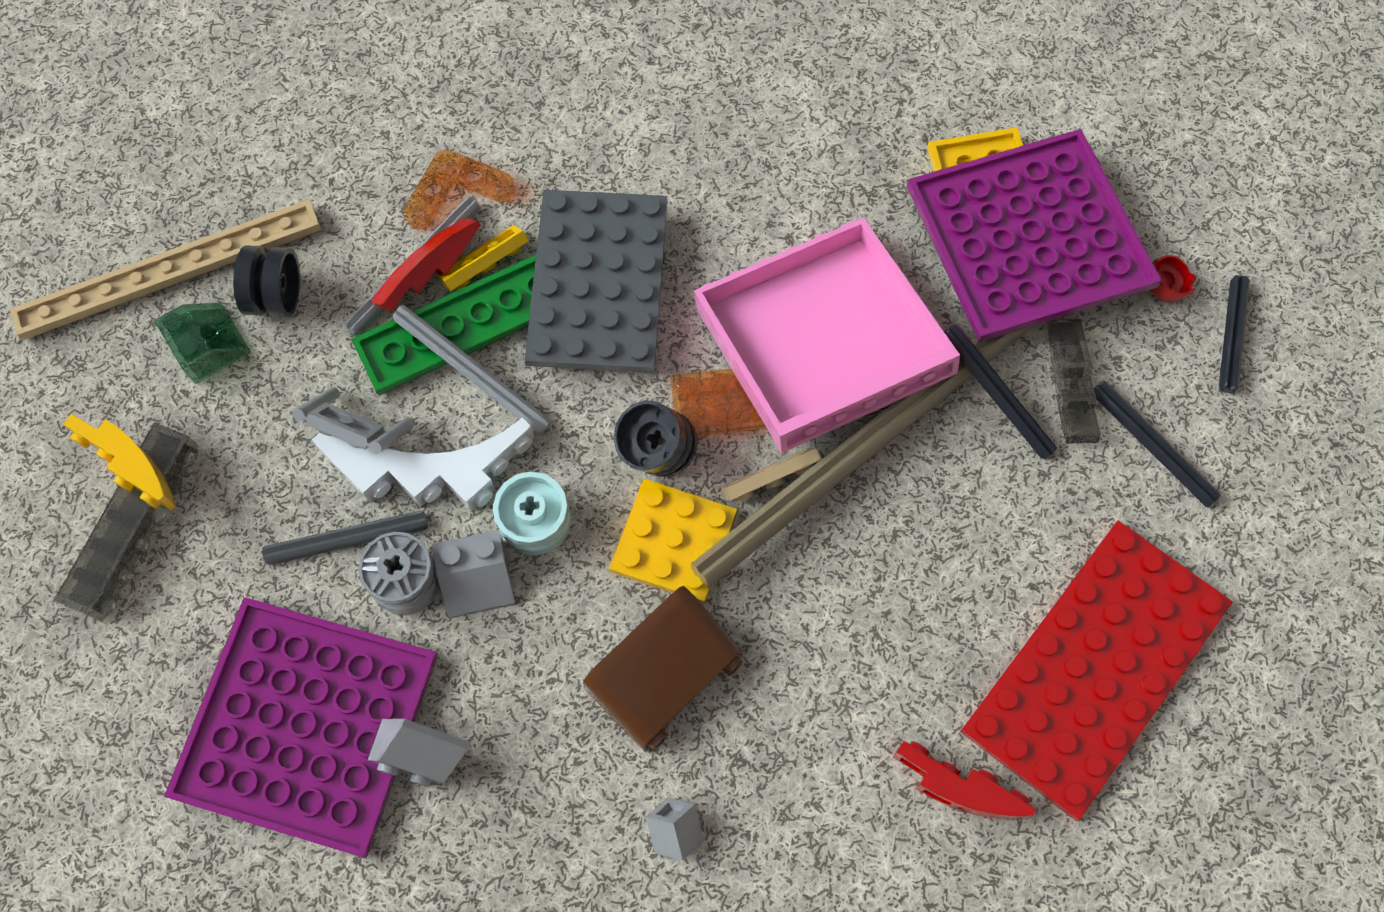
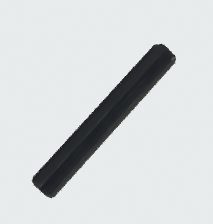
[1219,275,1250,393]

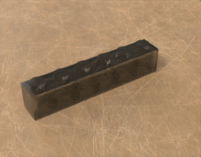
[54,422,199,623]

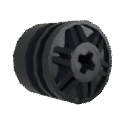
[613,400,698,477]

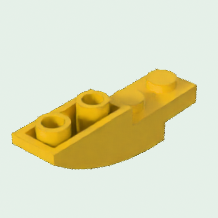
[63,414,176,511]

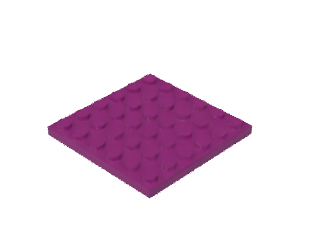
[906,129,1162,342]
[164,597,438,859]

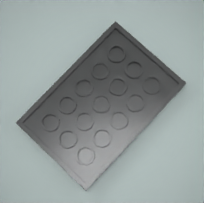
[525,189,668,373]

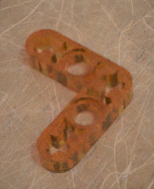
[404,150,516,230]

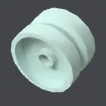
[493,472,572,556]

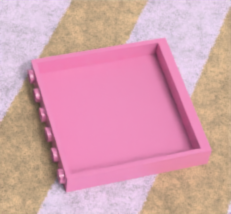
[694,217,960,453]

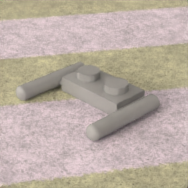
[292,387,414,454]

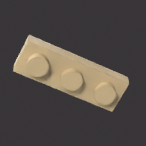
[720,448,821,503]

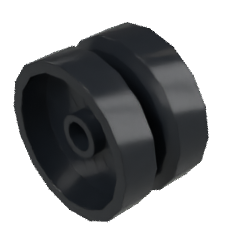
[233,245,301,317]

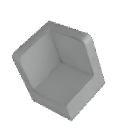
[646,797,703,861]

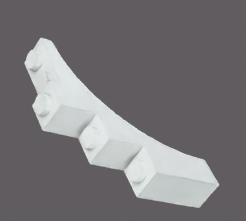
[312,418,535,511]

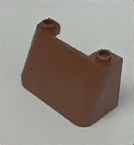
[583,585,743,752]

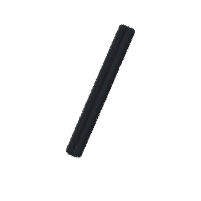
[944,324,1057,459]
[1091,381,1221,507]

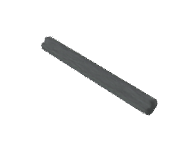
[262,510,428,565]

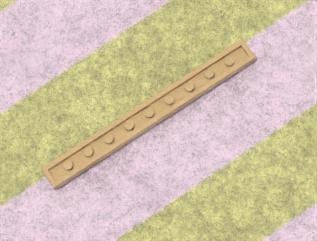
[9,199,322,341]

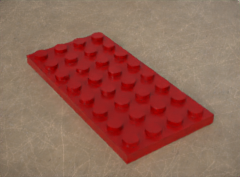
[960,520,1233,822]

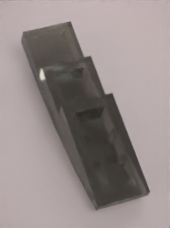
[1048,319,1101,444]

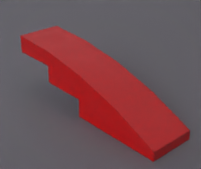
[370,218,481,312]

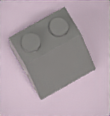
[432,530,516,618]
[368,719,470,787]

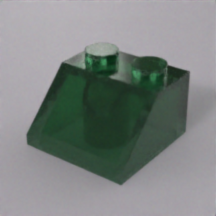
[154,302,251,384]

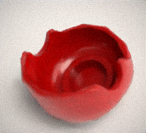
[1149,255,1196,303]

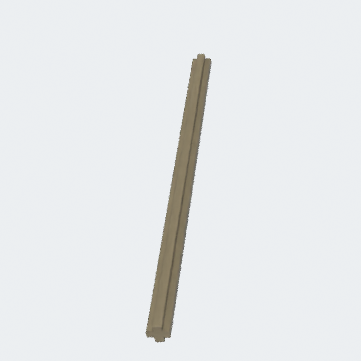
[691,325,1035,588]

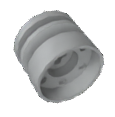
[358,531,440,615]

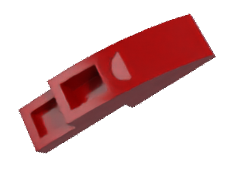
[893,741,1036,820]

